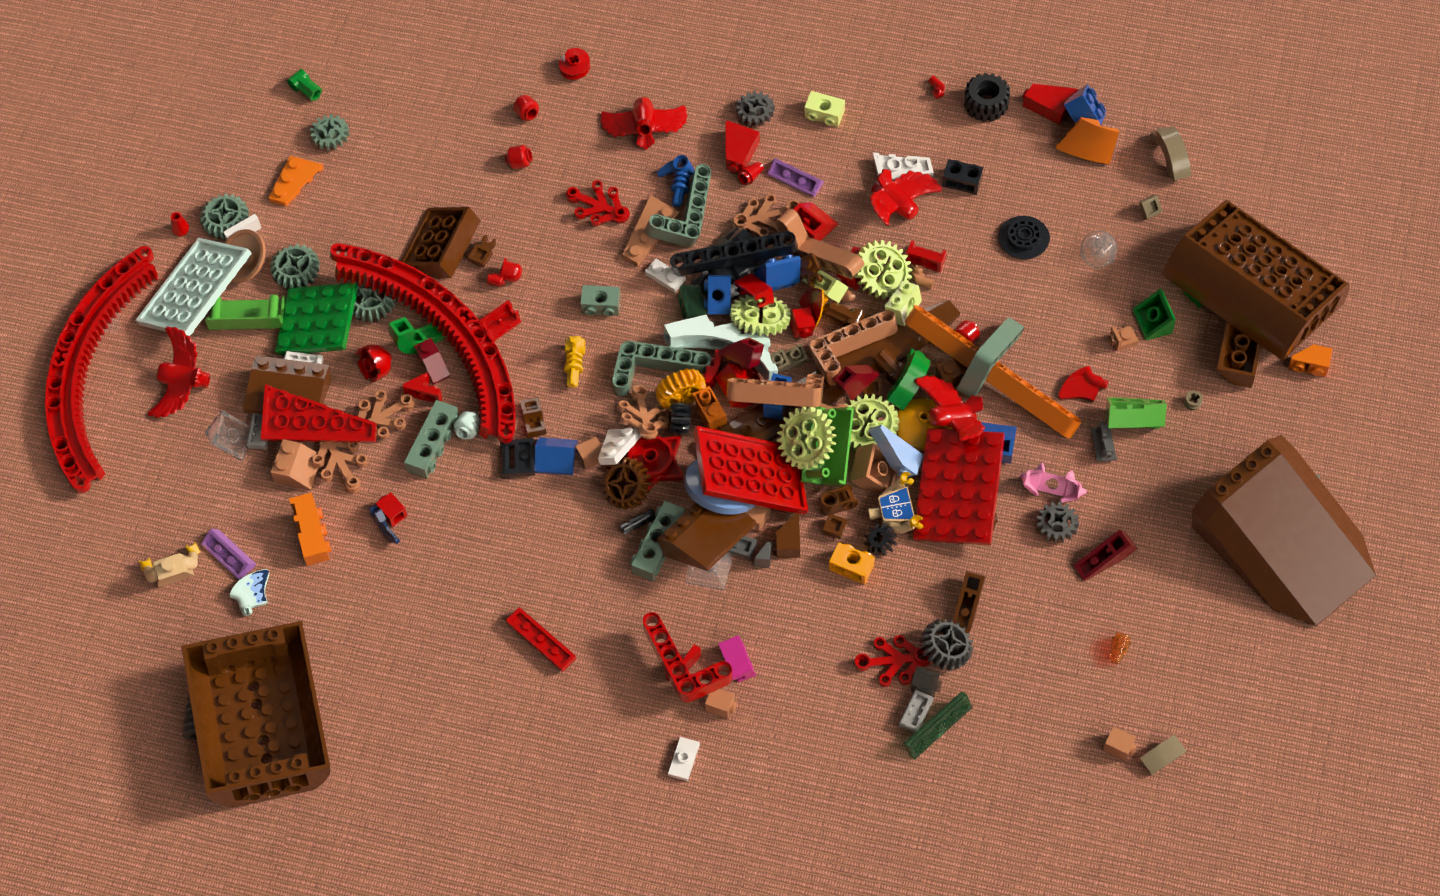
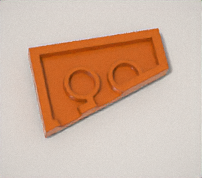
[269,156,324,206]

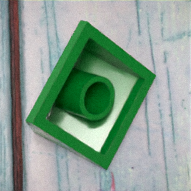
[1132,289,1176,340]

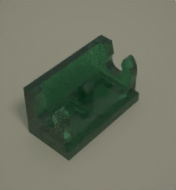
[677,284,707,320]

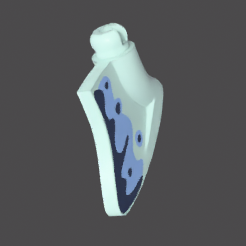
[229,569,269,616]

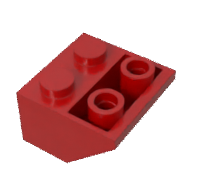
[793,202,838,241]
[715,363,761,408]

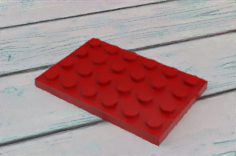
[693,426,808,515]
[913,429,1005,546]

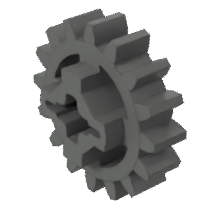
[736,90,775,127]
[1036,501,1079,543]

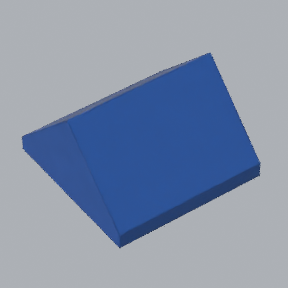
[535,437,578,475]

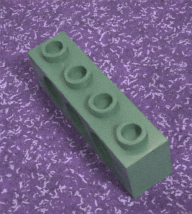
[404,400,460,479]
[630,501,686,582]

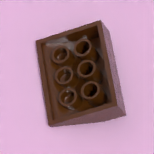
[401,207,481,278]
[243,355,332,414]
[658,503,757,571]

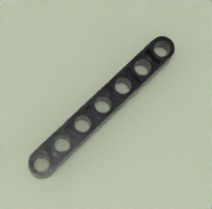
[670,231,798,276]

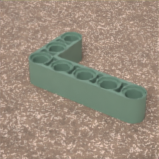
[645,164,711,247]
[957,317,1025,398]
[612,341,711,397]

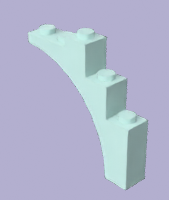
[664,315,778,381]

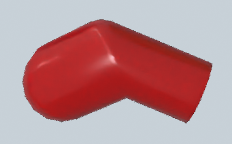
[928,75,945,99]

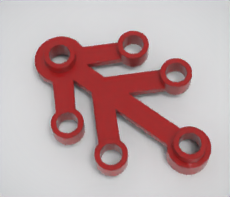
[566,180,630,226]
[855,635,931,687]

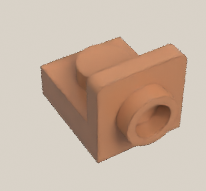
[1108,325,1138,351]

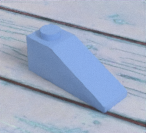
[869,425,924,477]

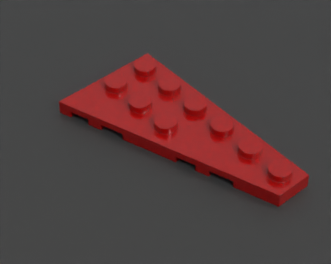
[261,384,377,443]

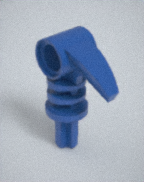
[657,155,694,207]

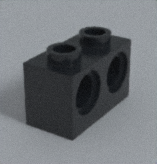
[942,159,984,195]

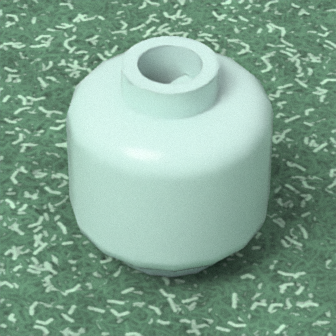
[454,411,480,440]

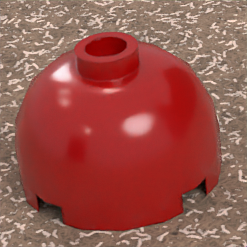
[356,344,392,383]

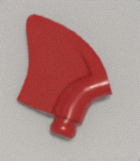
[1058,366,1108,402]

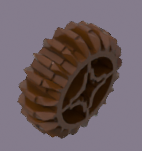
[600,457,652,510]

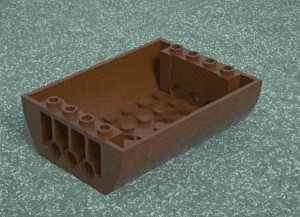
[1161,199,1349,361]
[181,621,331,808]

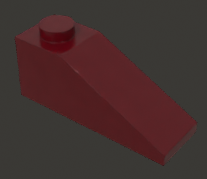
[1073,530,1138,581]

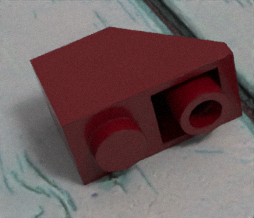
[718,337,764,369]
[833,365,879,401]

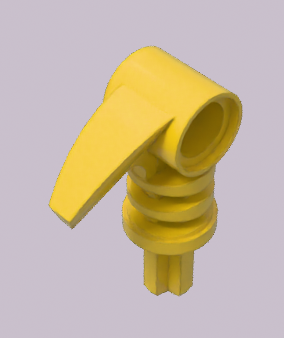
[564,336,585,388]

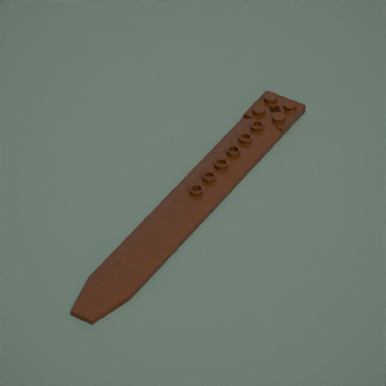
[716,300,960,441]

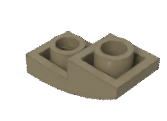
[770,344,810,373]
[1140,735,1187,775]

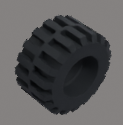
[964,73,1010,122]

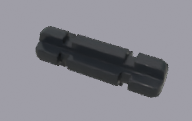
[620,509,656,534]

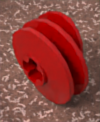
[559,48,590,80]

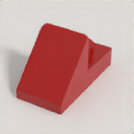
[402,373,443,403]

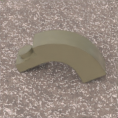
[1150,126,1192,181]

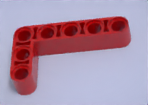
[643,612,733,703]

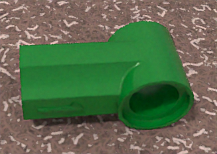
[287,69,322,101]

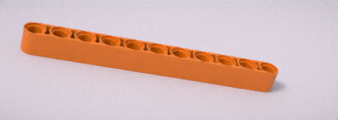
[904,305,1082,438]

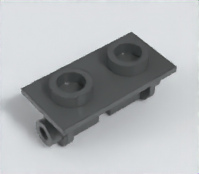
[1091,421,1117,462]

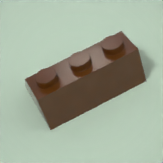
[1216,321,1261,388]

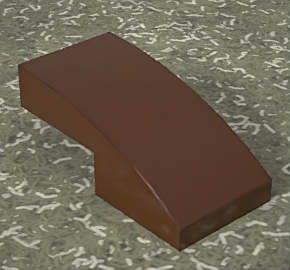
[520,397,547,438]

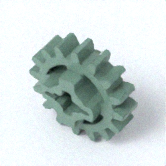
[310,114,350,151]

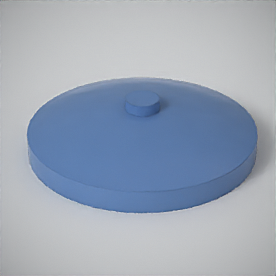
[684,459,756,514]

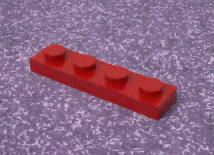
[506,607,577,672]

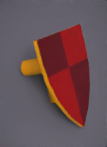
[799,288,830,330]

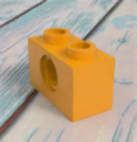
[829,543,875,585]

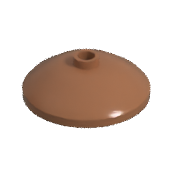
[225,229,266,283]

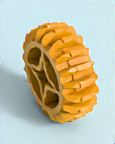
[655,368,706,410]

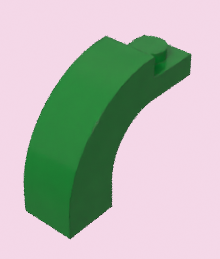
[388,317,444,354]
[887,348,930,410]

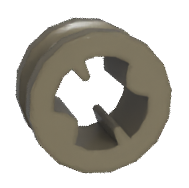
[1185,391,1203,410]

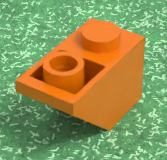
[1288,344,1333,377]
[692,386,727,430]

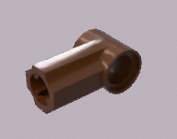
[826,301,866,327]
[873,348,905,385]

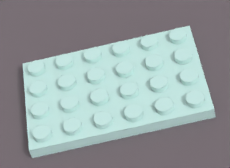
[135,238,252,336]

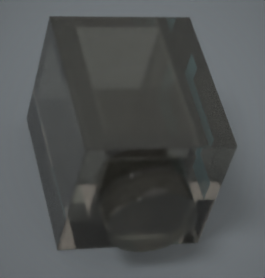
[911,667,943,697]

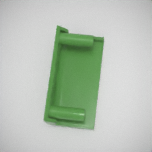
[205,295,286,330]
[801,407,854,486]

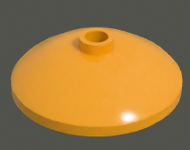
[896,398,952,451]

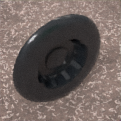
[998,216,1050,259]

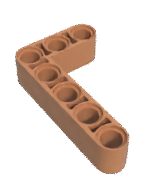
[775,208,865,279]
[810,310,898,386]
[726,374,824,407]

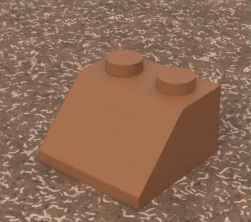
[271,439,322,491]
[850,443,897,493]

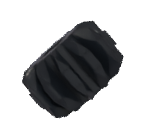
[668,402,691,434]
[864,523,897,556]

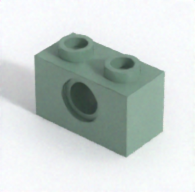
[581,285,621,316]

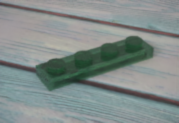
[904,691,972,760]

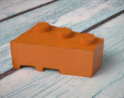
[289,492,332,566]

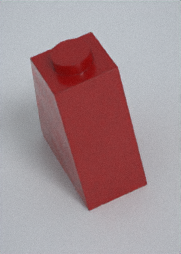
[1022,83,1079,125]
[725,120,760,173]

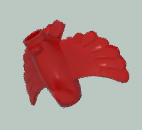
[600,97,688,150]
[869,169,942,226]
[148,326,210,418]
[915,375,985,442]

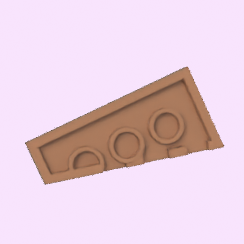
[623,195,680,267]

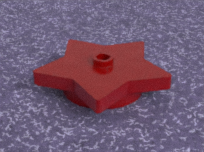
[622,436,683,489]

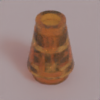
[1109,632,1131,664]

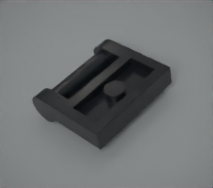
[500,438,535,479]

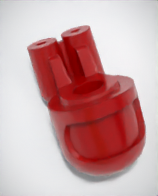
[487,258,522,287]

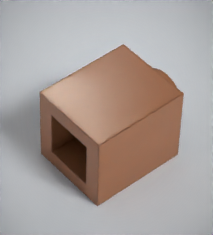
[576,437,603,470]
[744,505,770,532]
[705,689,737,719]
[1103,726,1137,761]

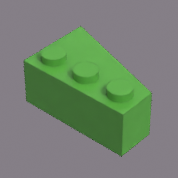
[1105,397,1167,429]

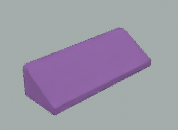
[767,158,824,197]
[201,529,256,580]

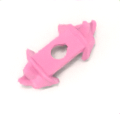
[1020,463,1087,503]

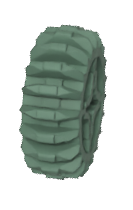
[200,193,249,240]
[270,243,320,289]
[352,282,396,323]

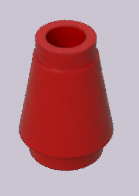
[738,161,764,185]
[170,212,190,236]

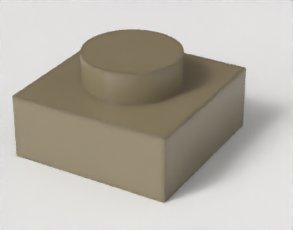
[1139,194,1163,219]

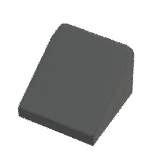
[754,542,771,568]

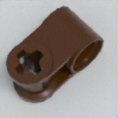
[820,485,859,515]

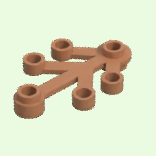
[732,194,799,237]
[617,385,669,439]
[358,390,415,440]
[313,442,368,493]

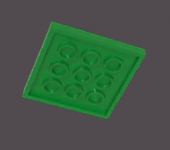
[275,283,358,356]

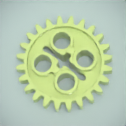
[855,240,912,300]
[730,295,791,336]
[845,394,899,451]
[777,407,836,470]

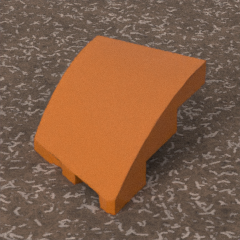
[1056,117,1119,165]

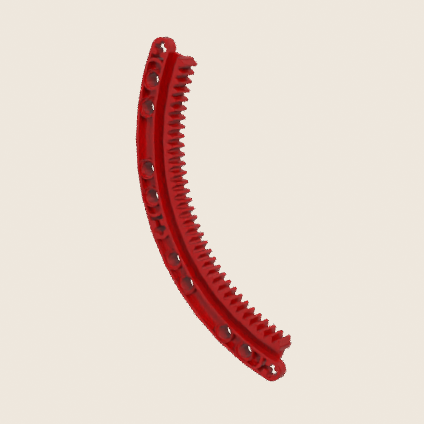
[330,243,516,443]
[45,246,158,493]

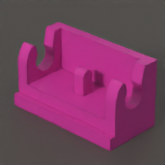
[719,635,756,682]

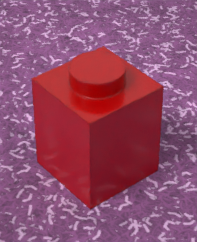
[790,307,816,338]
[376,492,408,528]

